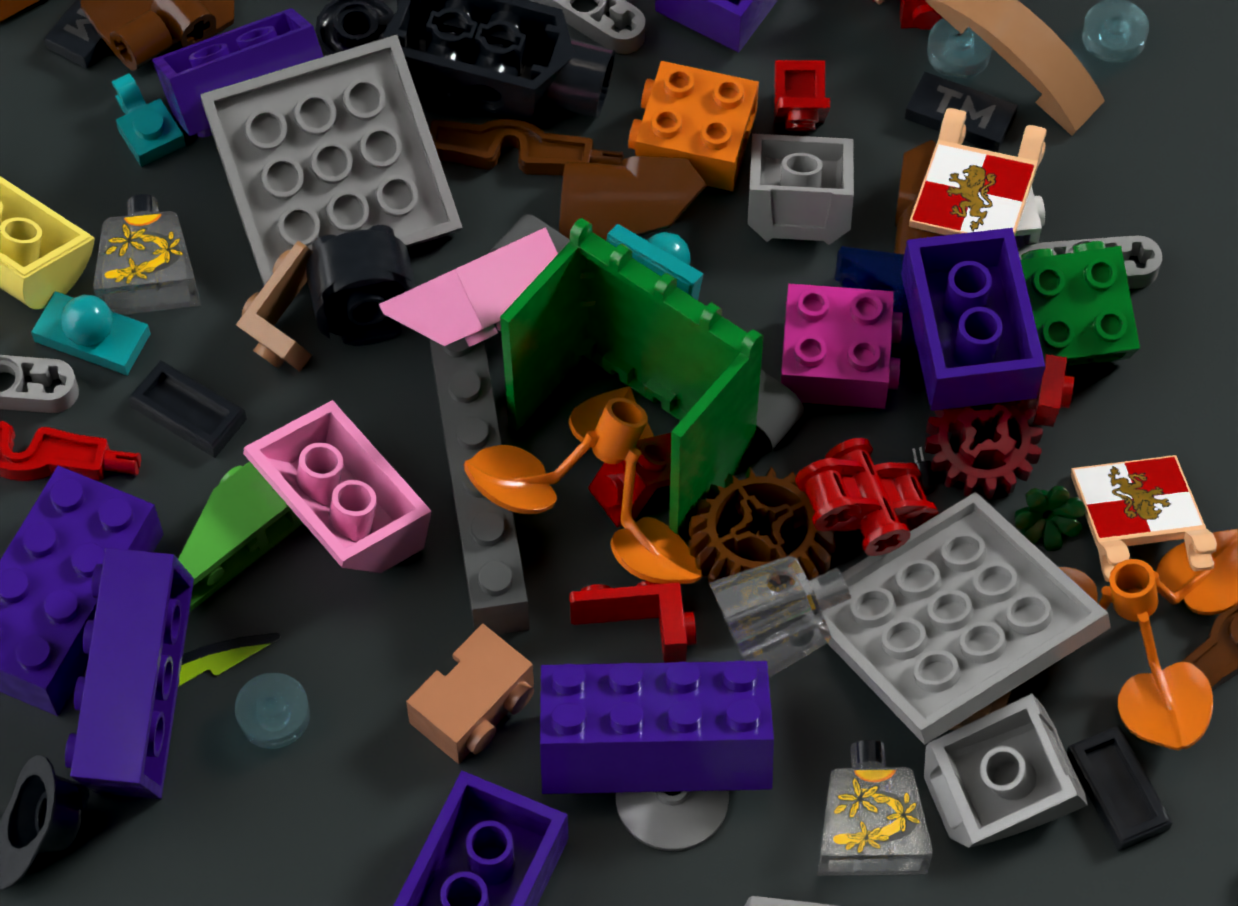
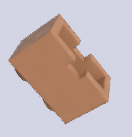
[406,623,534,764]

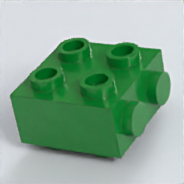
[1020,241,1140,368]

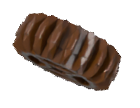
[689,466,836,608]

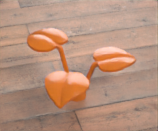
[463,386,702,584]
[1059,529,1238,751]

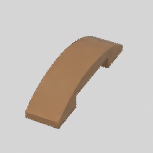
[925,0,1105,136]

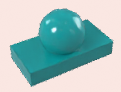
[606,224,704,300]
[31,291,151,375]

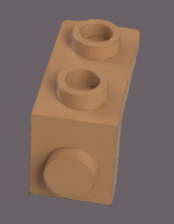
[236,241,313,372]

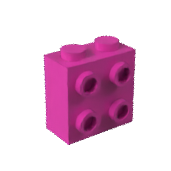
[780,283,903,409]

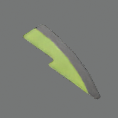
[178,633,280,687]

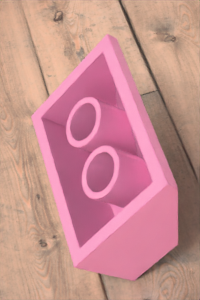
[379,227,558,347]
[243,400,432,573]

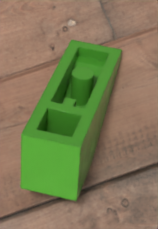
[178,461,303,612]

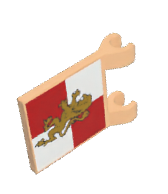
[909,108,1046,236]
[1071,455,1217,582]

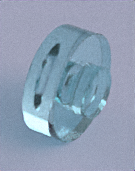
[1082,0,1149,63]
[927,18,992,79]
[235,673,310,749]

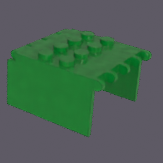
[500,218,764,537]

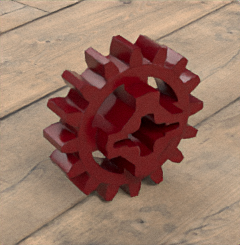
[924,400,1043,499]

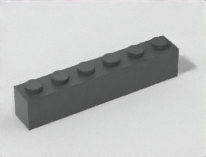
[429,338,530,635]

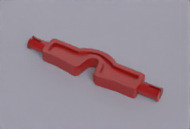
[0,421,141,481]

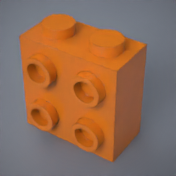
[628,61,759,191]

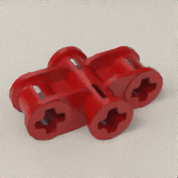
[795,438,939,556]

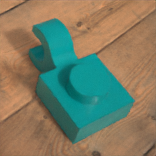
[112,73,186,167]

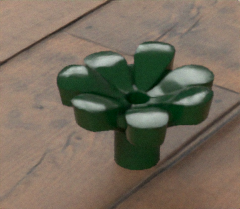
[1014,486,1086,551]

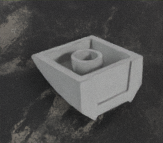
[748,134,854,245]
[924,694,1088,848]

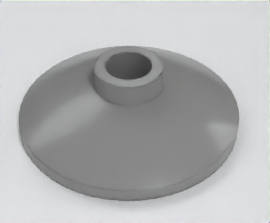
[616,790,729,851]

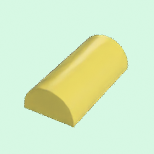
[0,176,95,310]

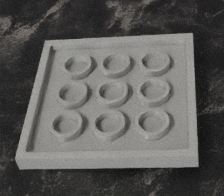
[200,35,463,286]
[797,492,1111,745]

